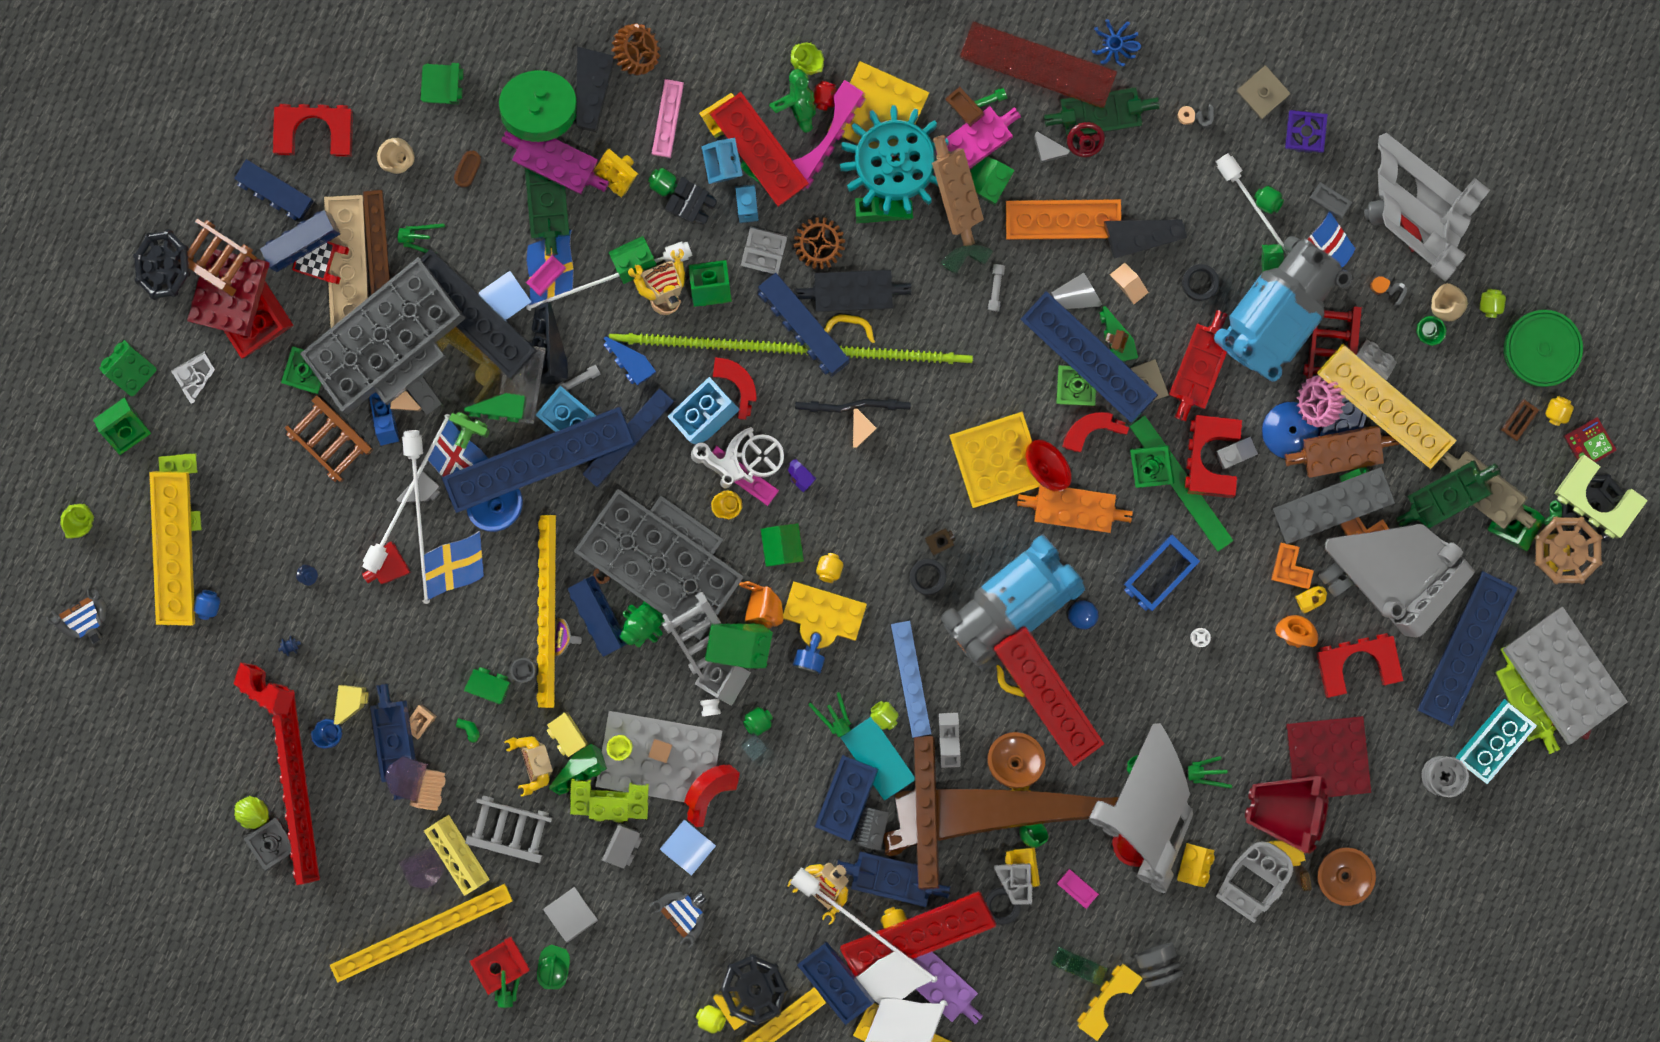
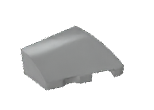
[1051,273,1102,310]
[171,351,215,404]
[994,863,1032,904]

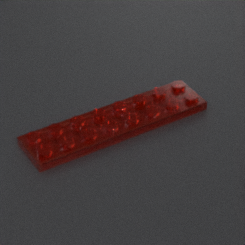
[960,21,1117,108]

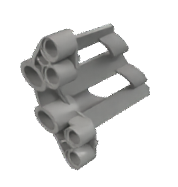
[1378,133,1490,281]

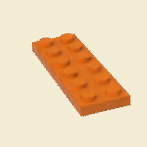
[1006,200,1121,240]

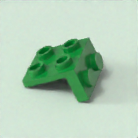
[421,63,464,105]
[99,340,156,396]

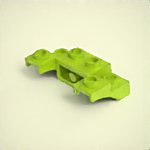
[159,453,202,531]
[570,779,649,823]

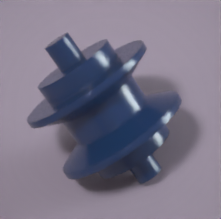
[296,565,318,586]
[278,636,301,657]

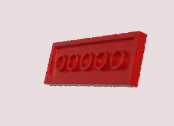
[710,92,809,207]

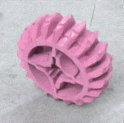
[1296,376,1345,427]

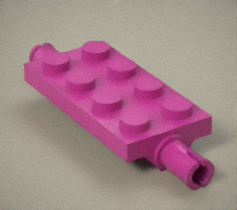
[921,107,1021,184]

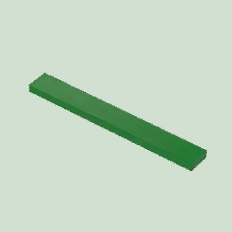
[1129,416,1233,552]

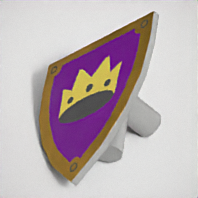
[555,618,582,656]

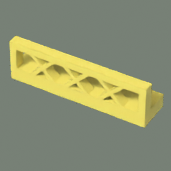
[424,815,490,896]

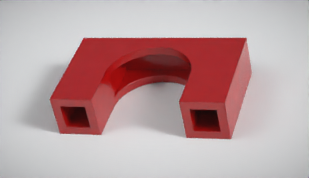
[273,104,353,157]
[1185,415,1242,498]
[1316,633,1403,698]

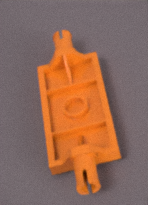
[1017,485,1133,533]

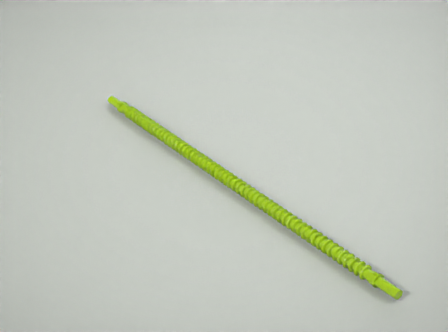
[609,333,973,364]

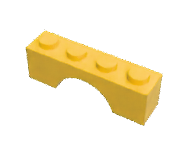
[1077,964,1143,1041]

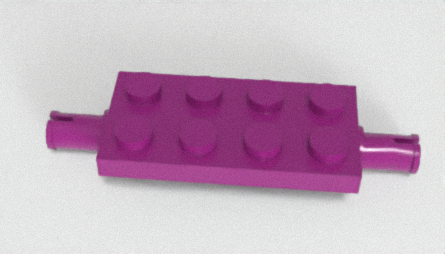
[501,131,610,195]

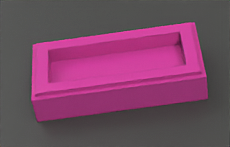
[526,255,567,296]
[1057,869,1099,909]

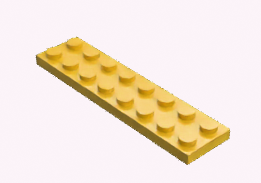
[1317,344,1457,469]
[150,472,195,625]

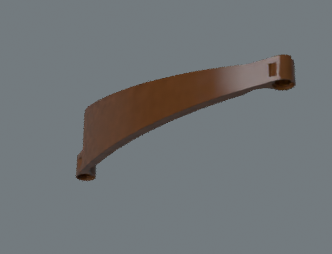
[883,789,1119,856]

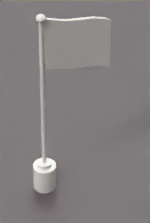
[790,867,937,1005]
[865,999,948,1042]

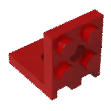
[469,937,530,995]

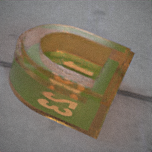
[1300,870,1312,892]

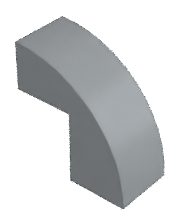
[939,713,960,768]

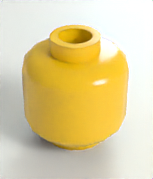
[1545,396,1574,426]
[816,553,844,583]
[881,907,908,929]

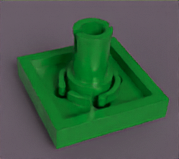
[281,346,322,395]
[1130,445,1175,488]

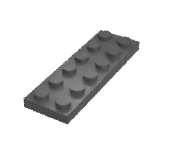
[1273,467,1395,544]

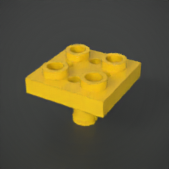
[593,149,638,198]

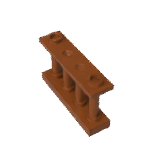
[178,219,257,296]
[285,395,374,482]

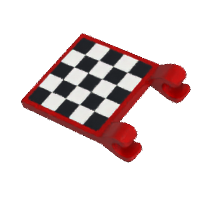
[292,242,349,284]

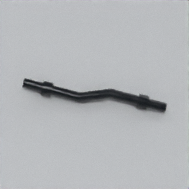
[795,399,911,413]

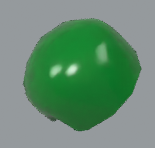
[1416,316,1447,346]
[1019,824,1049,848]

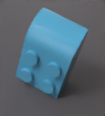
[667,377,740,444]

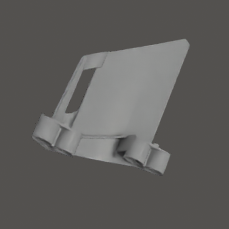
[1089,723,1193,893]

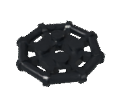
[133,229,191,300]
[1561,474,1625,542]
[719,954,789,1027]

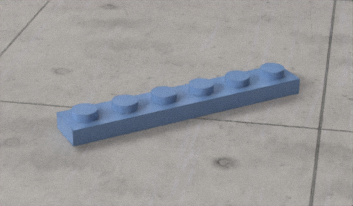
[891,621,931,738]

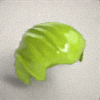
[791,42,824,75]
[60,504,94,539]
[234,796,270,829]

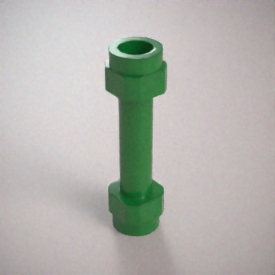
[974,88,1007,108]

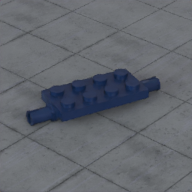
[370,684,418,800]
[837,851,951,907]

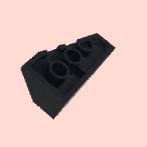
[525,302,568,385]

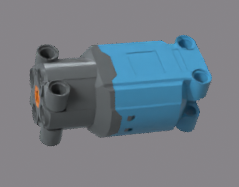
[1214,236,1352,381]
[941,535,1085,672]

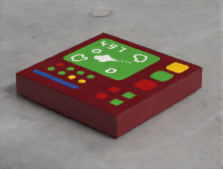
[1563,417,1616,462]

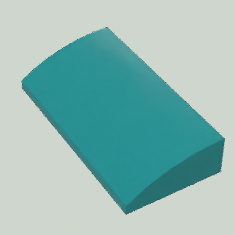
[1455,699,1537,784]
[840,717,915,801]

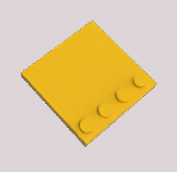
[828,61,929,161]
[949,412,1040,508]

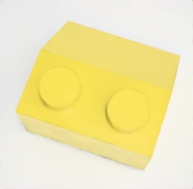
[334,685,369,725]
[547,712,588,757]

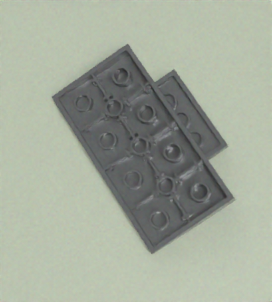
[300,257,465,415]
[574,489,744,640]

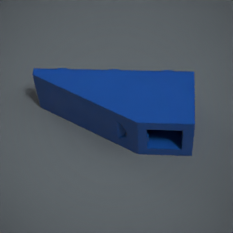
[604,337,657,386]
[369,392,399,446]

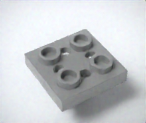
[1356,339,1397,380]

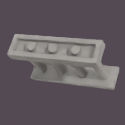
[662,592,722,679]
[465,796,553,863]

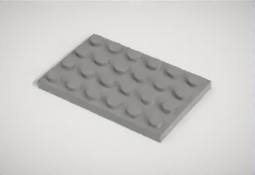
[1503,607,1627,745]
[596,711,722,807]

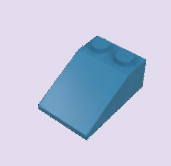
[536,386,596,432]

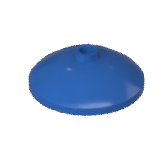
[1262,402,1320,459]
[467,489,523,532]

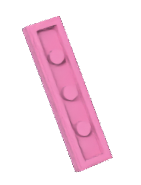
[652,79,684,158]

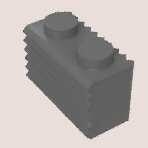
[855,807,889,850]

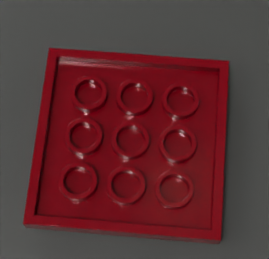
[187,247,270,337]
[1286,716,1371,797]

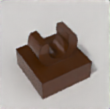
[1105,330,1129,353]

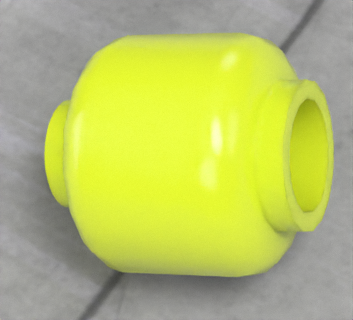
[696,1005,726,1034]

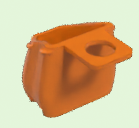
[739,581,783,628]

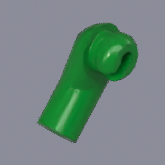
[1543,500,1562,526]
[456,718,480,743]

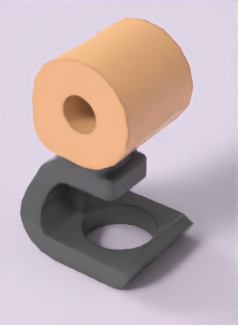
[1177,104,1214,128]

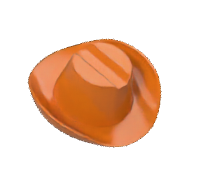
[1275,615,1318,648]

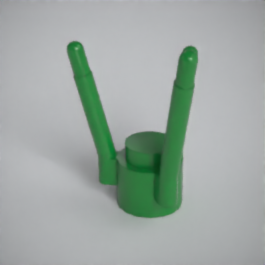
[398,224,445,254]
[808,692,851,737]
[1188,756,1232,788]
[491,971,520,1008]

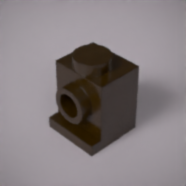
[925,528,955,556]

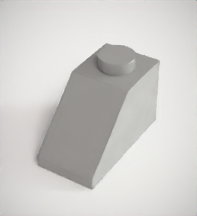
[1215,437,1258,469]
[396,471,441,503]

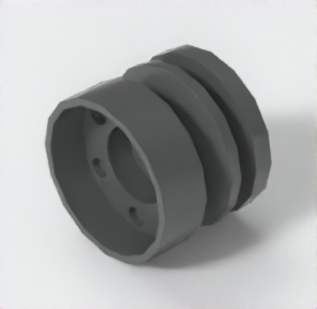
[1135,942,1184,987]

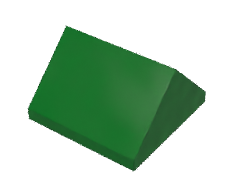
[761,523,804,567]

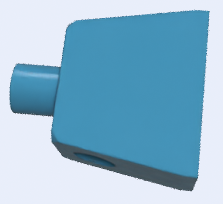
[736,185,759,223]

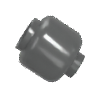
[1364,200,1385,226]

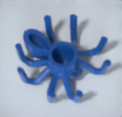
[1092,19,1141,66]

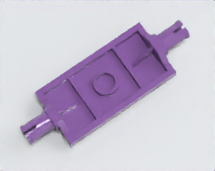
[912,952,983,1024]

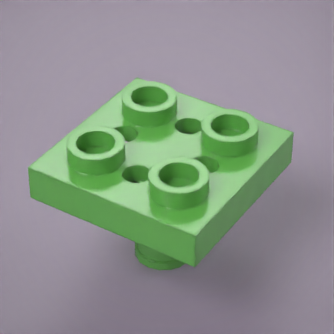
[1056,365,1096,406]
[449,412,490,449]

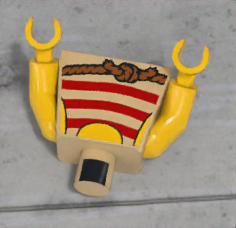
[628,249,685,309]
[504,736,552,796]
[788,863,848,924]

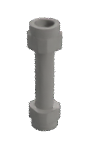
[988,264,1005,311]
[555,364,601,392]

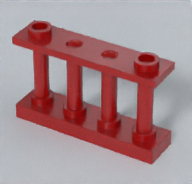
[1303,307,1362,379]

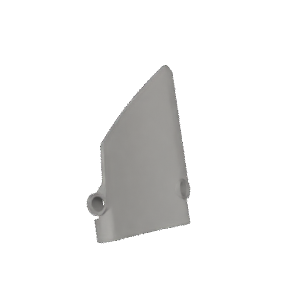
[1325,524,1475,637]

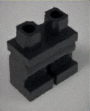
[665,177,717,226]

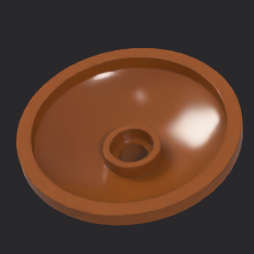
[988,732,1045,788]
[1318,847,1376,906]

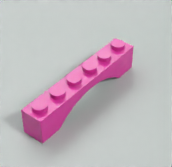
[793,80,866,191]

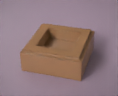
[648,739,672,763]

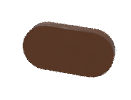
[454,151,481,188]

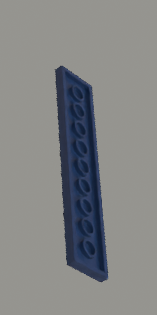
[442,407,635,513]

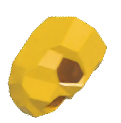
[1295,586,1327,614]

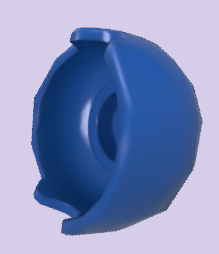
[1068,600,1099,630]
[311,719,342,749]

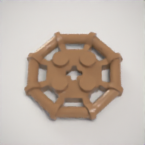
[1534,516,1603,585]

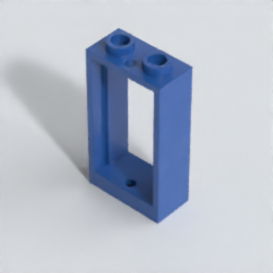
[1123,535,1200,611]

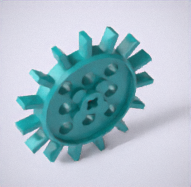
[840,105,949,215]

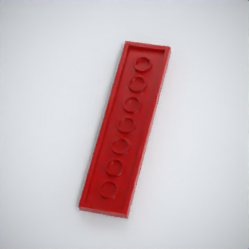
[993,626,1104,766]
[840,891,996,977]

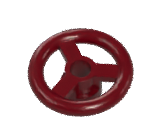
[1067,122,1105,157]

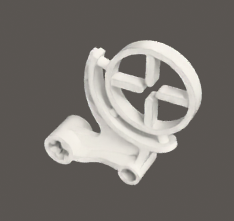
[691,427,784,488]

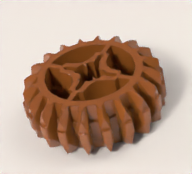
[611,23,661,76]
[794,217,845,269]

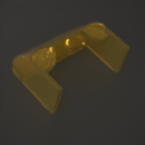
[436,327,502,404]

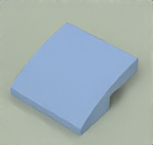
[479,271,531,320]
[660,820,716,875]

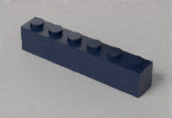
[758,273,849,378]
[583,388,675,488]

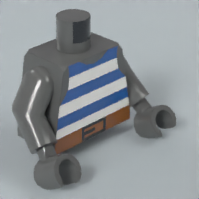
[46,586,107,644]
[649,891,708,950]

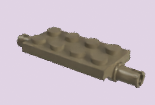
[1439,451,1537,529]

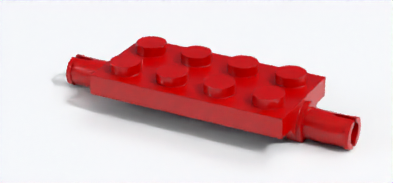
[1169,310,1228,422]

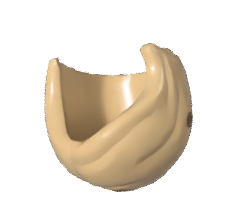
[377,138,415,174]
[1431,283,1468,321]

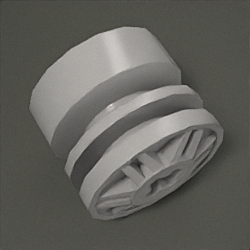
[1421,756,1469,797]

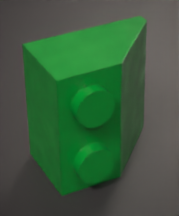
[970,157,1015,206]
[609,236,657,284]
[689,260,732,307]
[93,398,151,455]
[1488,505,1545,551]
[464,667,511,704]

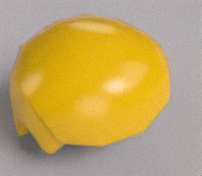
[711,490,742,520]

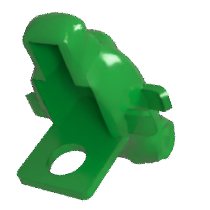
[769,69,816,133]
[620,601,665,647]

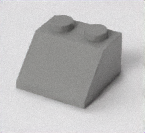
[695,662,751,706]
[602,823,642,869]

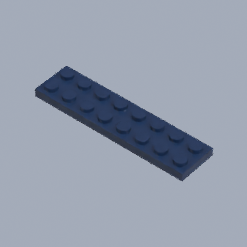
[1020,291,1158,423]
[1417,571,1517,727]

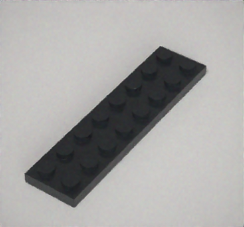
[421,249,537,379]

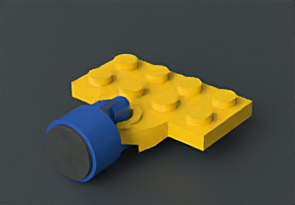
[783,581,867,675]

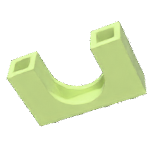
[1554,455,1648,539]

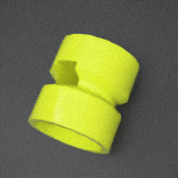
[607,735,633,761]

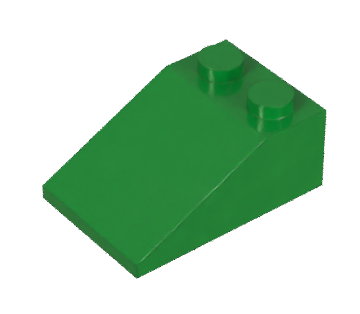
[705,624,773,668]

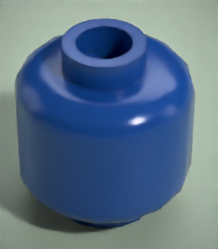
[194,590,220,620]

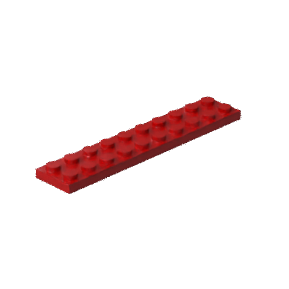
[272,690,320,885]

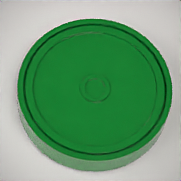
[499,70,577,142]
[1504,310,1583,387]

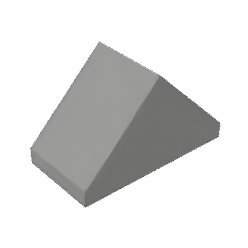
[1034,132,1070,163]

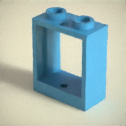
[701,138,742,184]

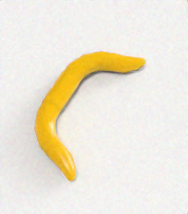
[824,314,875,343]
[996,665,1025,697]

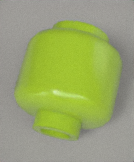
[1480,289,1506,318]
[870,701,898,730]

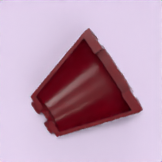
[1245,776,1328,853]

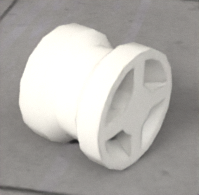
[1190,628,1211,647]
[700,699,721,716]

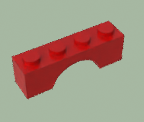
[233,663,295,715]

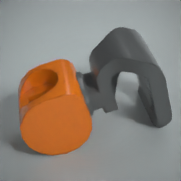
[1370,277,1407,306]

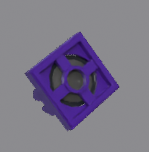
[1285,110,1328,153]

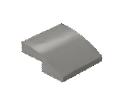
[741,226,788,274]
[543,887,598,943]

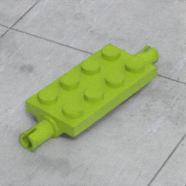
[1495,645,1560,754]

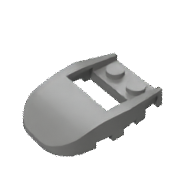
[1216,842,1293,923]

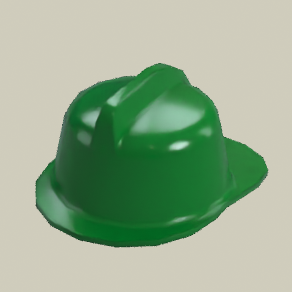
[537,945,570,989]

